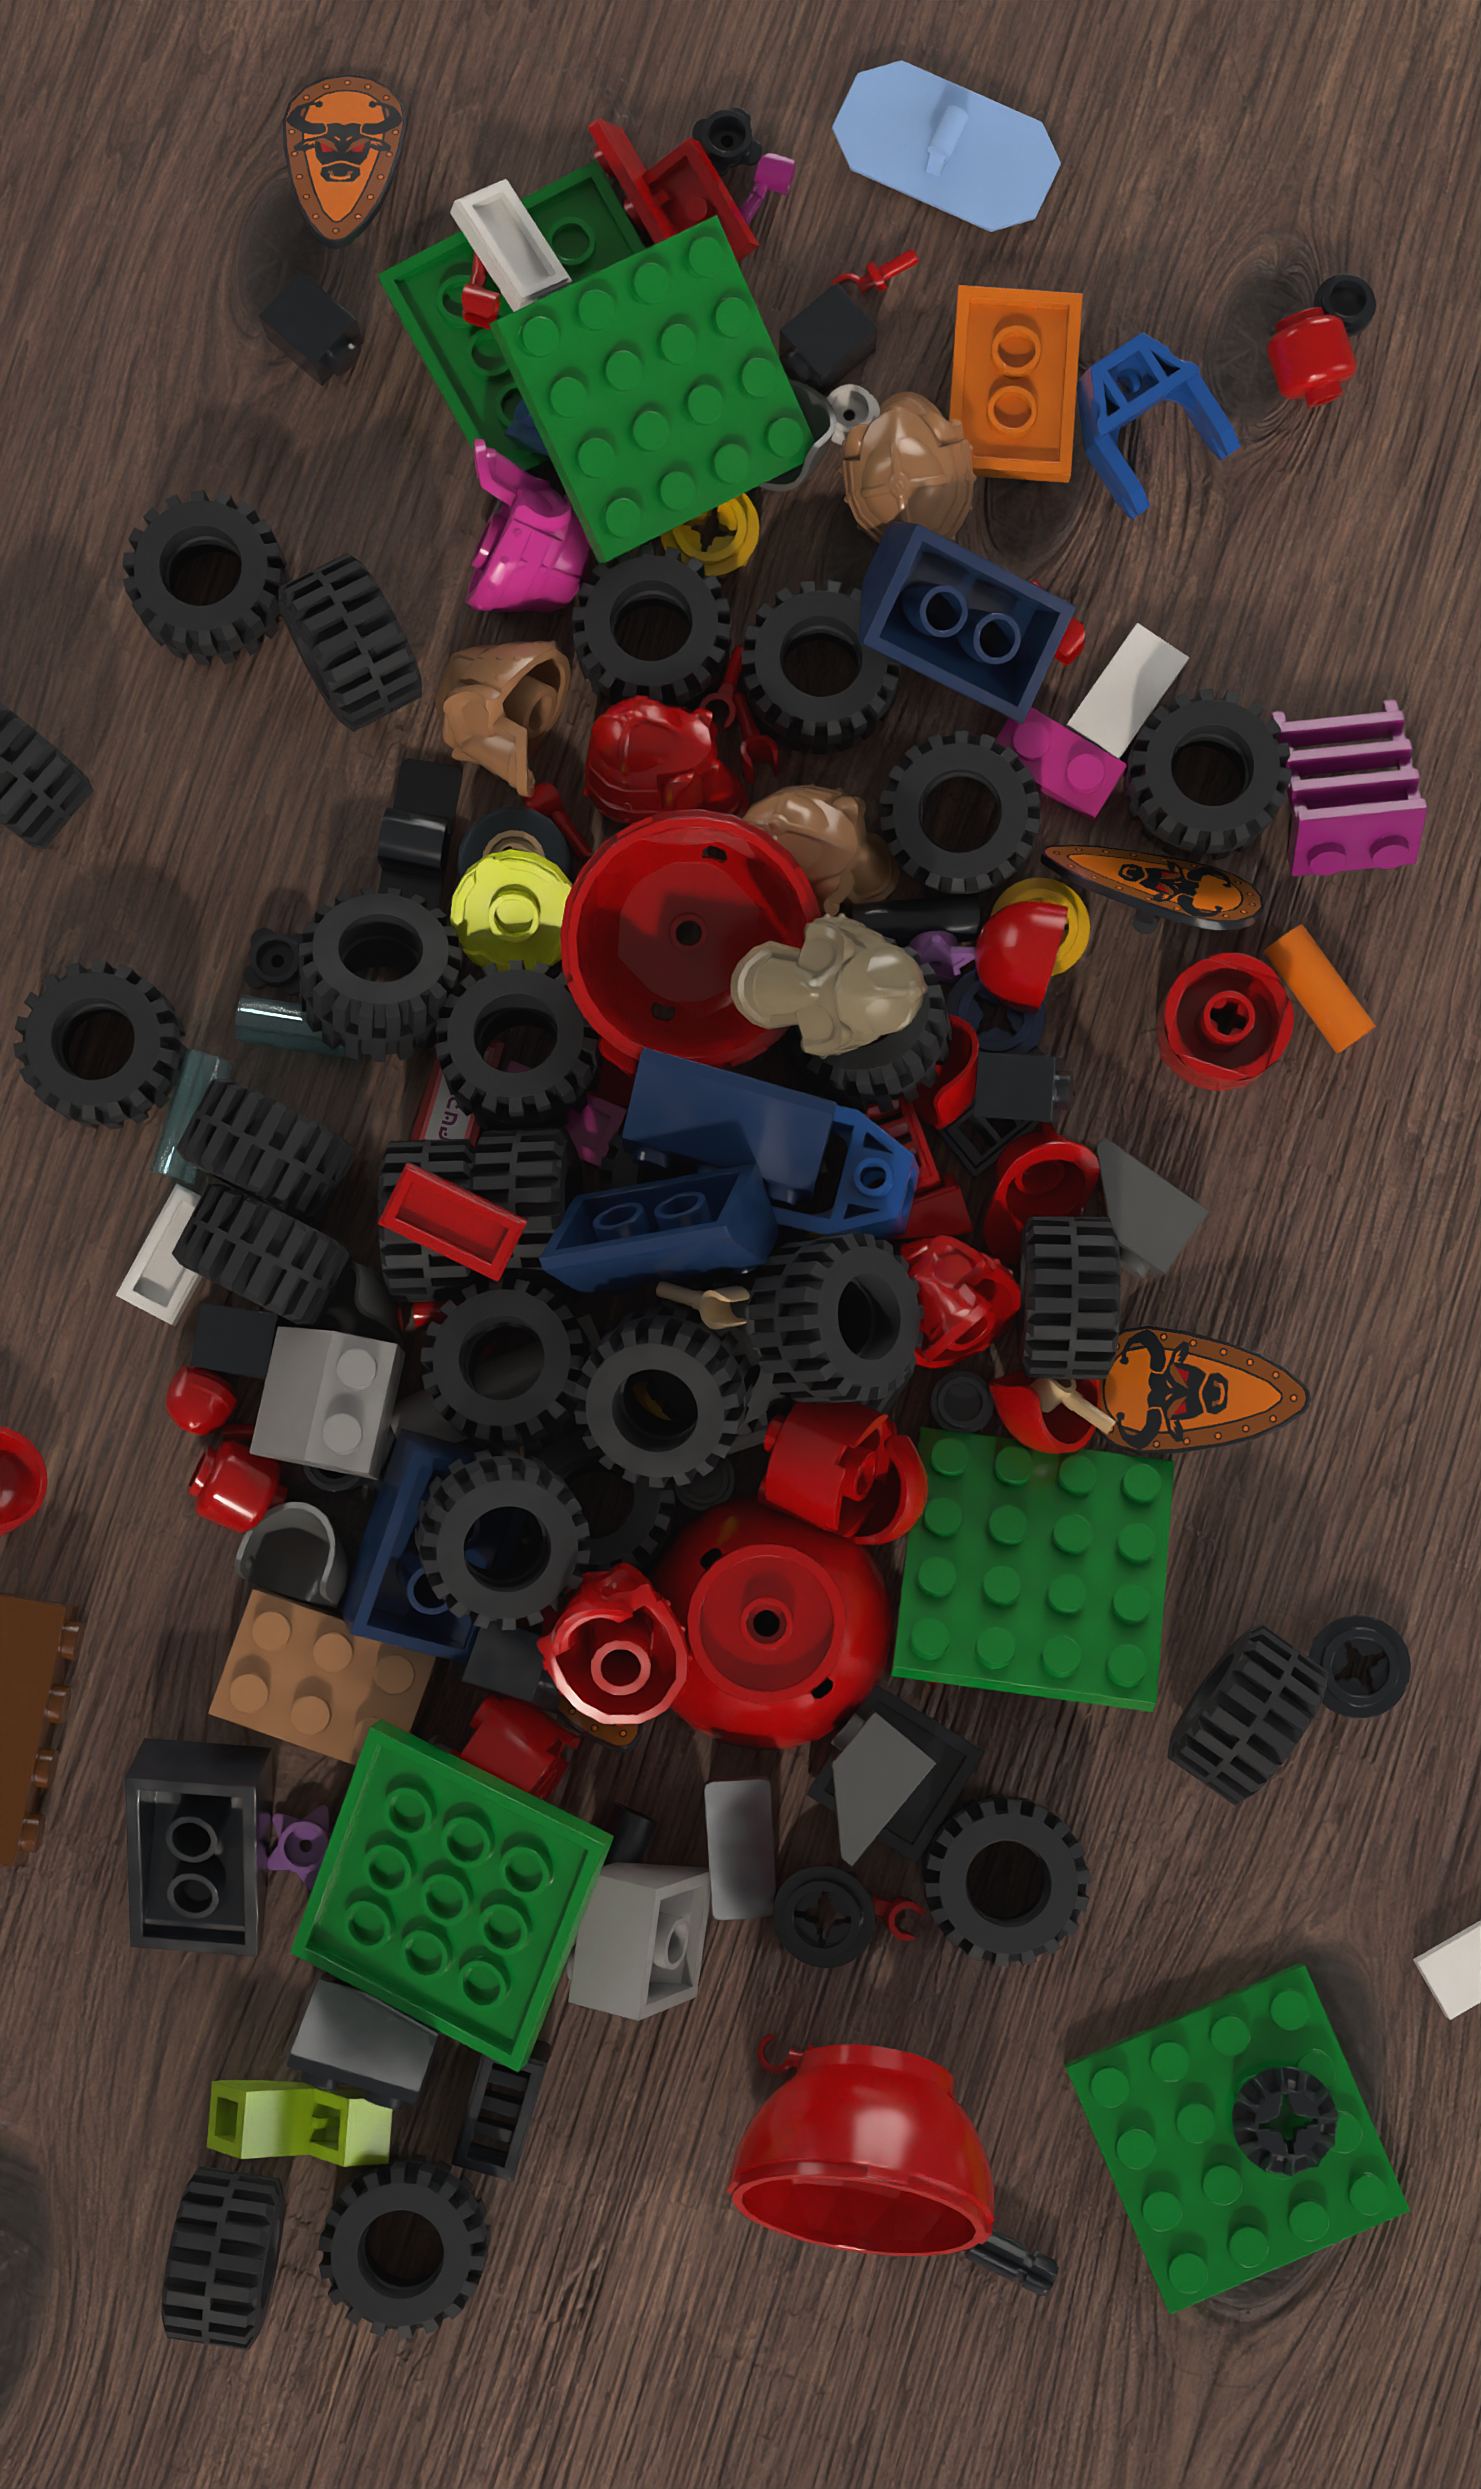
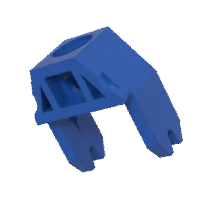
[1077,332,1240,520]
[772,1105,920,1240]

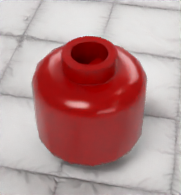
[1266,307,1357,408]
[187,1439,288,1534]

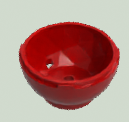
[560,809,821,1069]
[646,1494,893,1750]
[726,2044,995,2256]

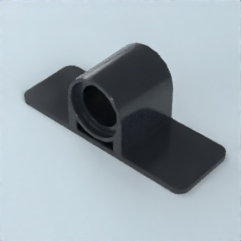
[378,759,463,910]
[704,1776,776,1920]

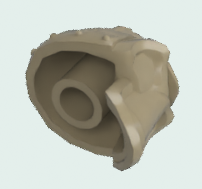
[730,913,928,1059]

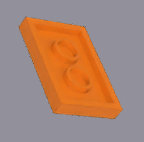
[948,285,1083,483]

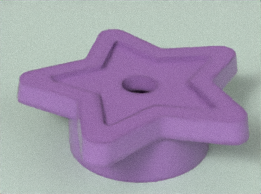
[908,931,975,984]
[268,1805,331,1890]

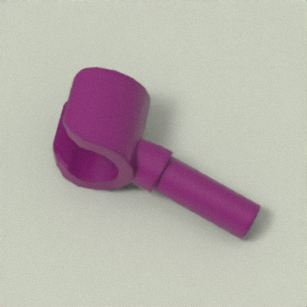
[739,153,796,224]

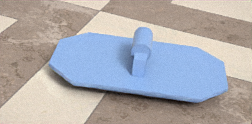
[832,60,1061,232]

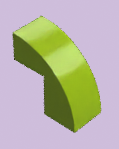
[207,2080,393,2167]

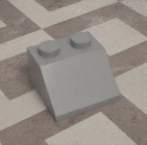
[249,1326,406,1480]
[567,1862,711,2021]

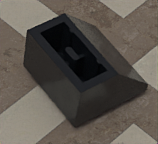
[286,1972,443,2110]

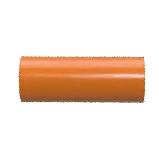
[1263,924,1376,1054]

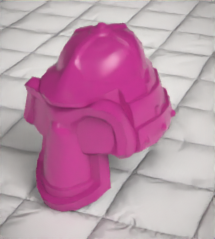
[465,439,591,613]

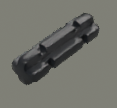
[955,2229,1059,2296]

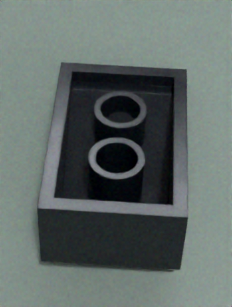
[125,1738,273,1957]

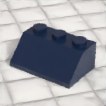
[858,521,1076,724]
[622,1047,837,1209]
[539,1163,780,1295]
[339,1428,528,1664]

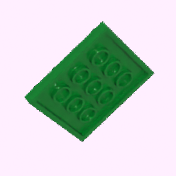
[377,160,646,476]
[489,215,816,563]
[891,1426,1175,1712]
[290,1719,614,2072]
[1064,1963,1410,2315]

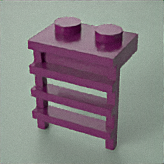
[1271,700,1427,876]

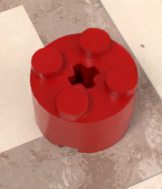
[1156,952,1294,1091]
[757,1402,897,1538]
[450,1694,580,1802]

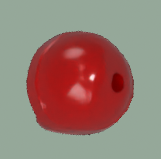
[165,1365,239,1435]

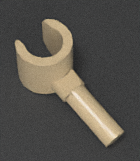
[656,1281,750,1330]
[1029,1378,1116,1434]

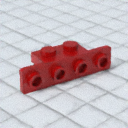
[588,118,760,263]

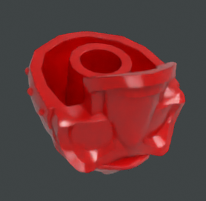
[583,695,749,825]
[896,1235,1021,1368]
[536,1563,693,1726]

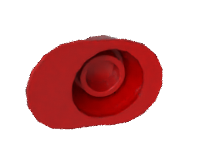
[983,1122,1100,1266]

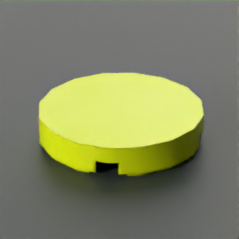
[450,849,573,972]

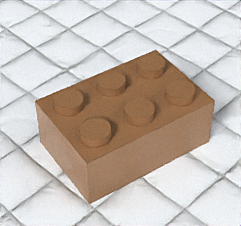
[208,1588,442,1766]

